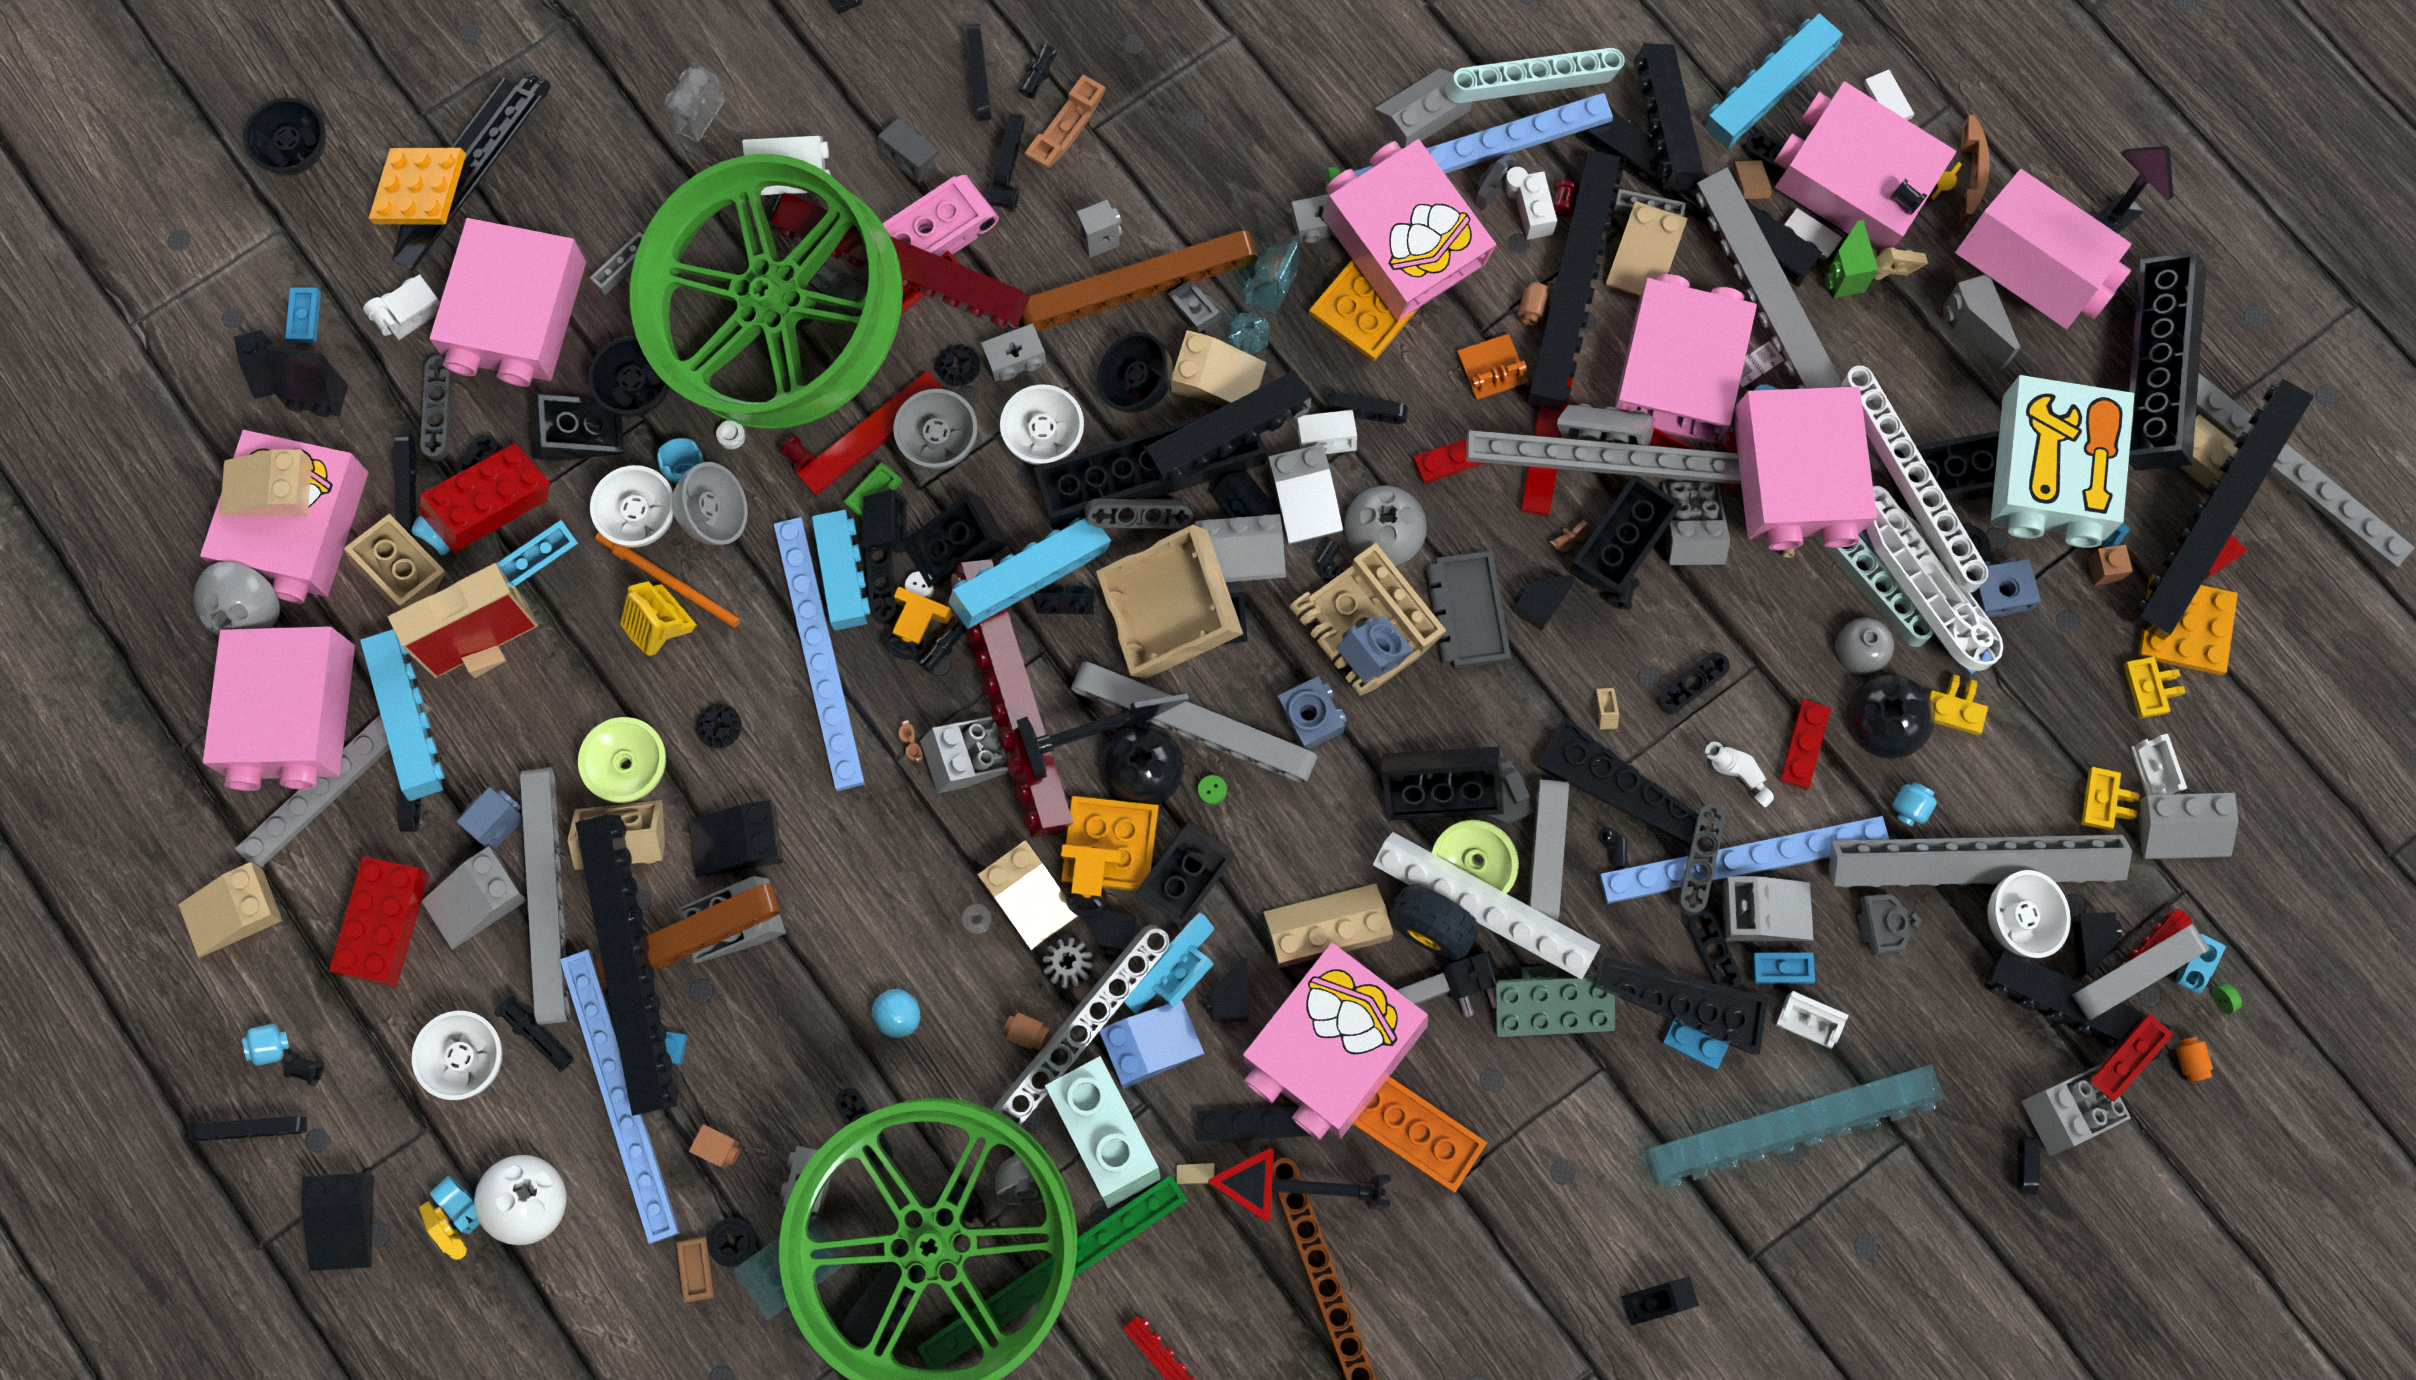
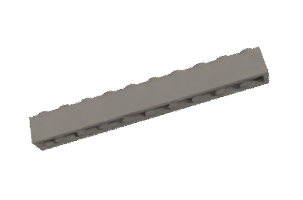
[1694,167,1842,389]
[1828,835,2132,888]

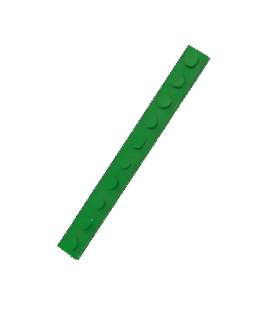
[916,1175,1188,1370]

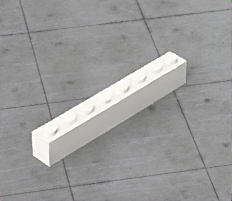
[1373,832,1600,980]

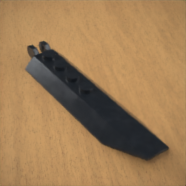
[392,72,551,271]

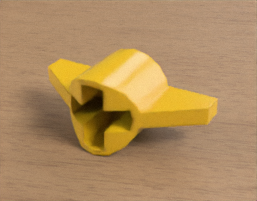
[1931,162,1962,200]

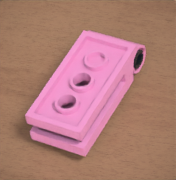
[882,175,999,257]

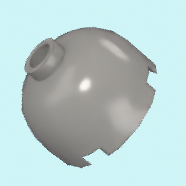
[1834,617,1895,676]
[995,1153,1044,1205]

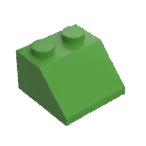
[1825,220,1878,299]

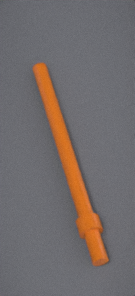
[595,532,740,628]

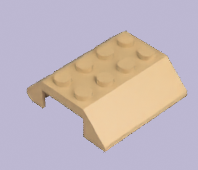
[1290,543,1446,696]

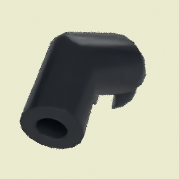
[1316,540,1340,581]
[1598,828,1627,868]

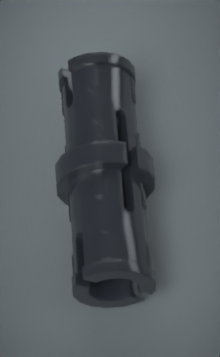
[1019,44,1057,99]
[917,619,967,674]

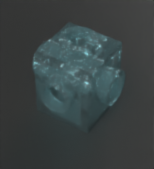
[1228,310,1270,355]

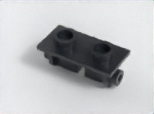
[1036,586,1094,615]

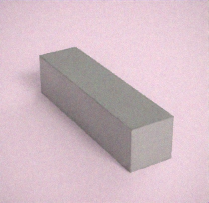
[1613,189,1686,217]
[590,232,643,295]
[1396,973,1450,1005]

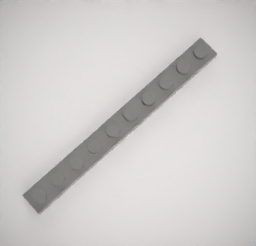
[2196,373,2415,570]
[1466,430,1741,484]

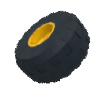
[1389,885,1479,960]

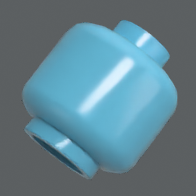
[1892,782,1937,827]
[242,1024,289,1066]

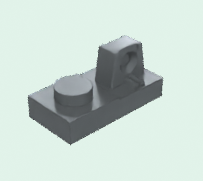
[810,263,867,316]
[1168,279,1222,335]

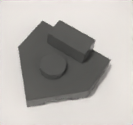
[1474,154,1518,210]
[1485,761,1535,825]
[1858,894,1923,956]

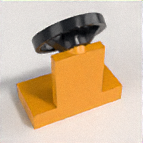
[885,587,953,660]
[1061,844,1122,917]

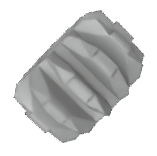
[1043,938,1093,989]

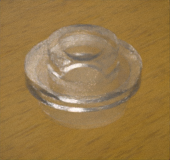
[962,904,992,934]

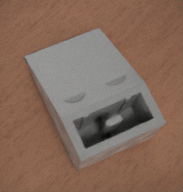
[1662,482,1730,565]
[920,716,1009,793]
[677,876,786,963]
[1722,876,1814,941]
[2021,1064,2131,1156]

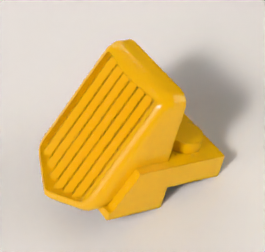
[620,581,696,656]

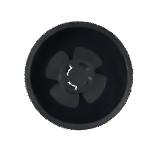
[243,97,326,175]
[1097,332,1173,413]
[588,336,670,417]
[1847,674,1935,759]
[1099,724,1184,805]

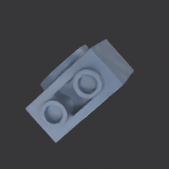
[1967,557,2041,618]
[1336,615,1414,684]
[1277,676,1347,750]
[457,787,523,851]

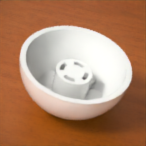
[1000,385,1084,466]
[590,465,674,547]
[1987,870,2070,958]
[412,1011,503,1100]
[474,1155,567,1245]

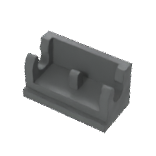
[878,118,939,183]

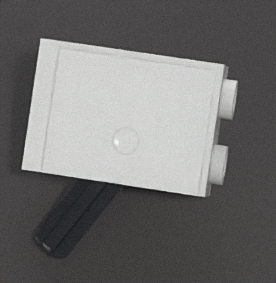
[743,136,830,230]

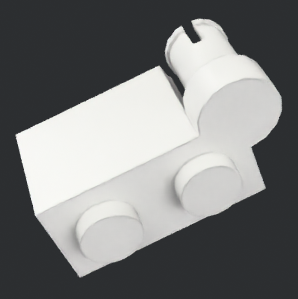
[1505,167,1557,240]
[363,274,440,340]

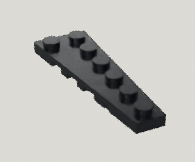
[1537,716,1702,847]
[1595,957,1768,1055]

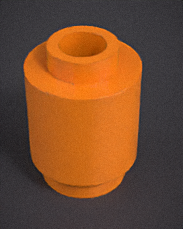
[2175,1037,2213,1082]

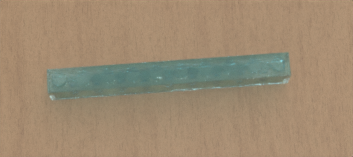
[1644,1064,1945,1189]

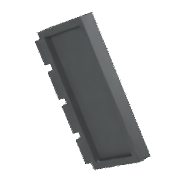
[1426,551,1511,669]

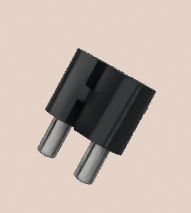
[1442,951,1500,1017]

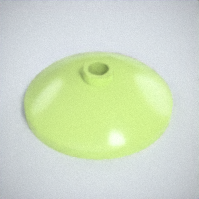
[578,717,666,803]
[1432,820,1519,894]

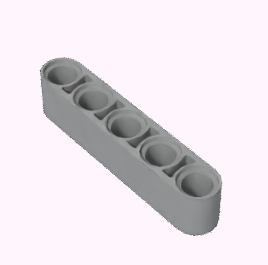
[1528,779,1569,921]
[2072,924,2210,1021]

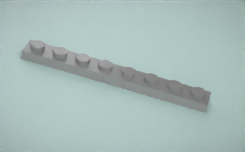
[235,702,432,868]

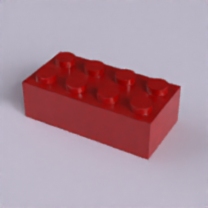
[419,443,550,553]
[329,857,429,988]

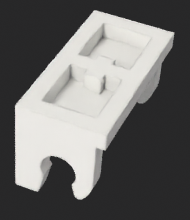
[1297,410,1357,454]
[2130,734,2187,796]
[1775,991,1849,1049]

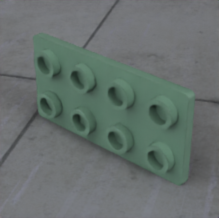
[1496,965,1615,1037]

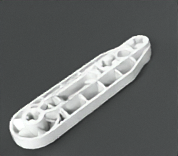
[1866,486,2003,671]

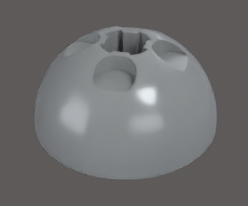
[894,389,977,470]
[672,462,748,545]
[1343,485,1427,566]
[193,562,280,636]

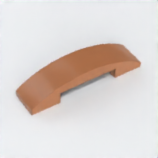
[1025,75,1106,169]
[1959,115,1990,226]

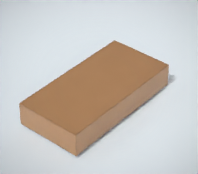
[1733,160,1772,199]
[676,1237,716,1303]

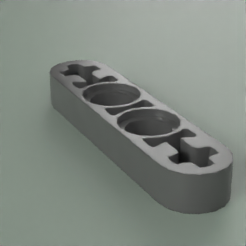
[420,355,453,461]
[1084,499,1193,529]
[1678,804,1725,915]

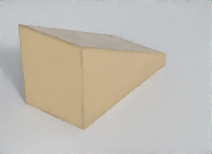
[461,645,506,678]
[1596,688,1619,730]
[1177,1163,1214,1184]

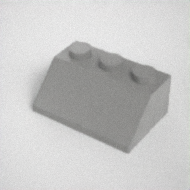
[1374,68,1472,149]
[1557,404,1654,446]
[1195,514,1286,582]
[2136,793,2239,859]

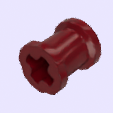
[1552,181,1579,217]
[779,436,816,473]

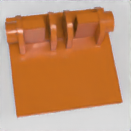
[1457,334,1529,400]

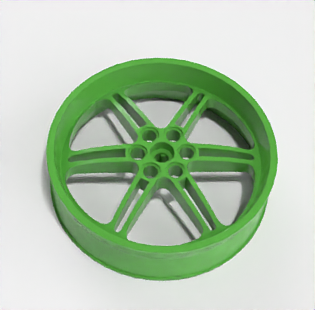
[630,154,903,429]
[779,1098,1077,1380]

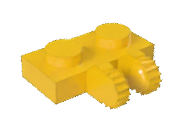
[2123,657,2186,719]
[1929,674,1988,736]
[2081,767,2140,831]
[419,1201,467,1260]

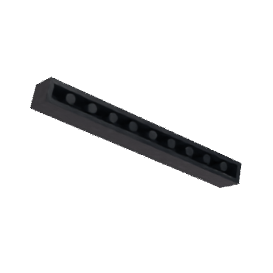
[1575,106,1823,288]
[1527,150,1623,411]
[2133,379,2314,640]
[575,814,678,1116]

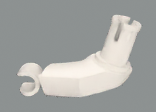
[1705,742,1774,807]

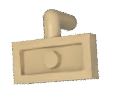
[1872,247,1928,280]

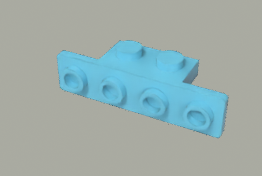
[1124,912,1214,1014]

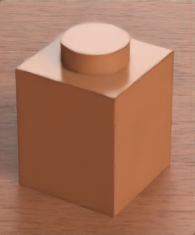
[2087,545,2133,586]
[689,1124,740,1170]

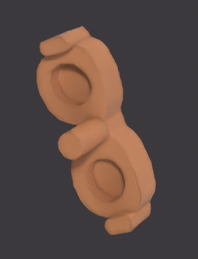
[1550,520,1589,552]
[898,720,923,763]

